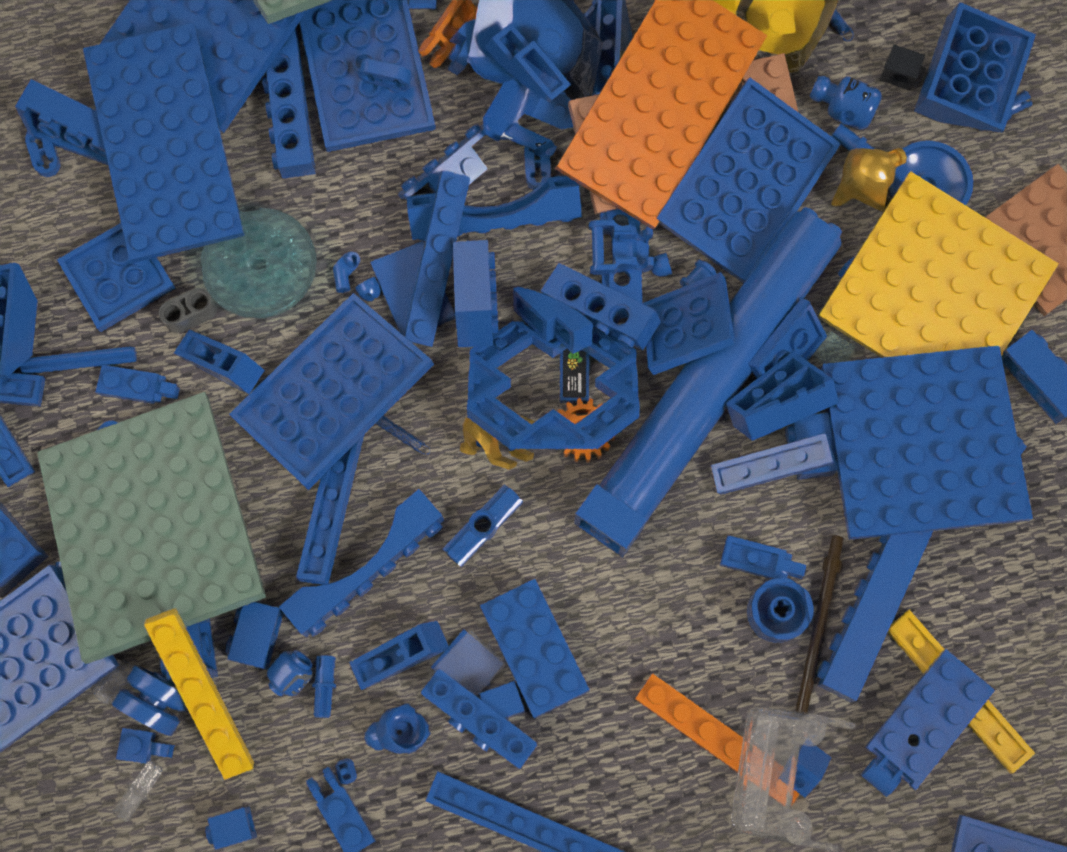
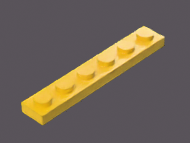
[144,608,254,780]

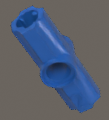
[443,484,523,568]

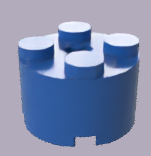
[747,578,814,643]

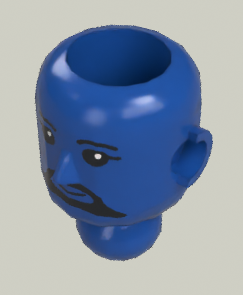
[810,76,882,130]

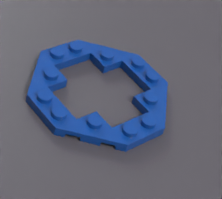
[467,322,640,449]

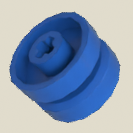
[112,664,187,736]

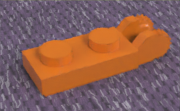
[418,0,478,68]

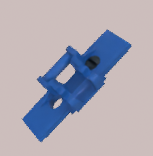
[589,209,654,318]

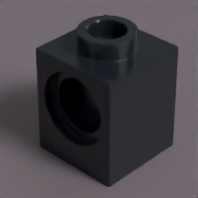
[879,44,926,91]

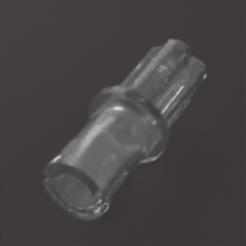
[112,760,163,822]

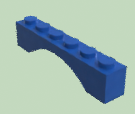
[407,176,582,241]
[279,489,444,637]

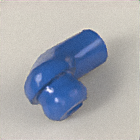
[333,251,360,293]

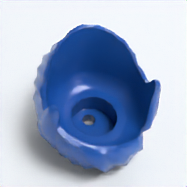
[364,703,431,754]

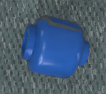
[267,650,313,696]

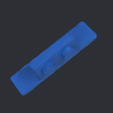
[397,124,492,199]
[421,669,537,768]

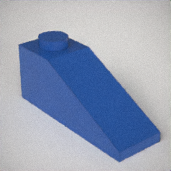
[174,329,265,394]
[349,621,449,690]

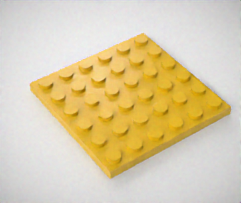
[817,171,1059,358]

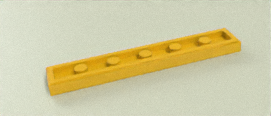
[888,609,1035,774]

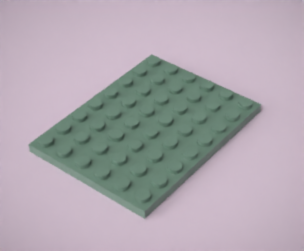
[37,392,266,664]

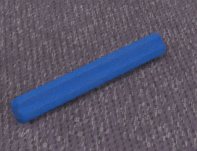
[20,346,137,374]

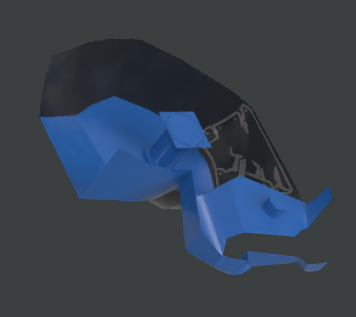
[467,0,603,158]

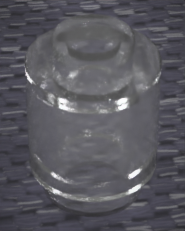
[90,659,134,705]

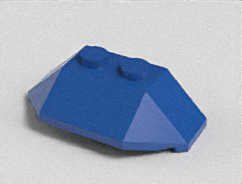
[584,0,632,96]
[0,262,38,377]

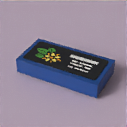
[560,349,589,403]

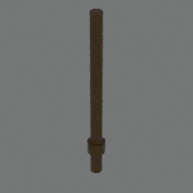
[795,535,844,715]

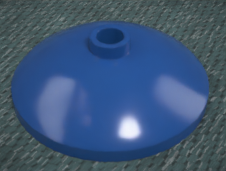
[888,141,973,205]

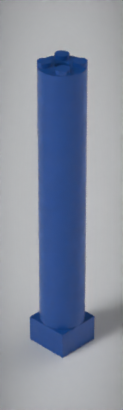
[574,207,842,558]

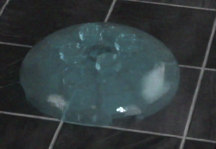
[201,208,317,319]

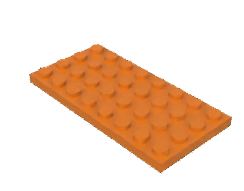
[555,0,767,229]

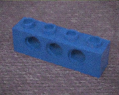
[541,263,661,351]

